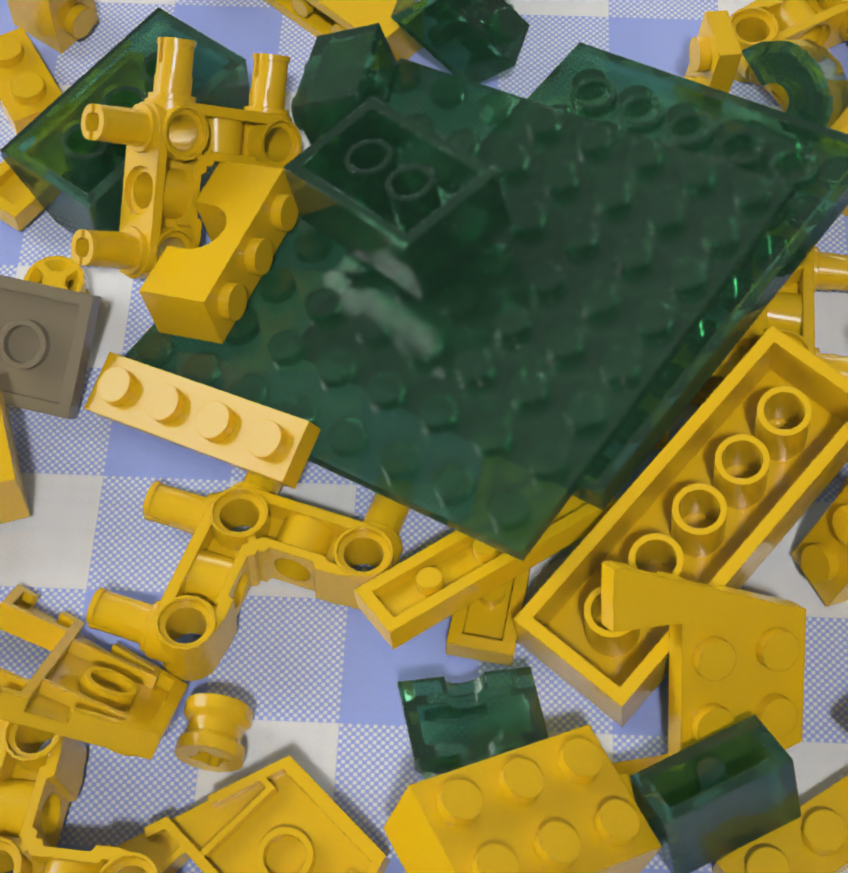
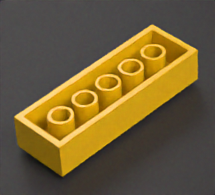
[513,325,848,728]

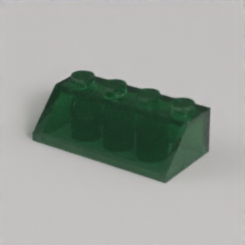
[0,7,250,234]

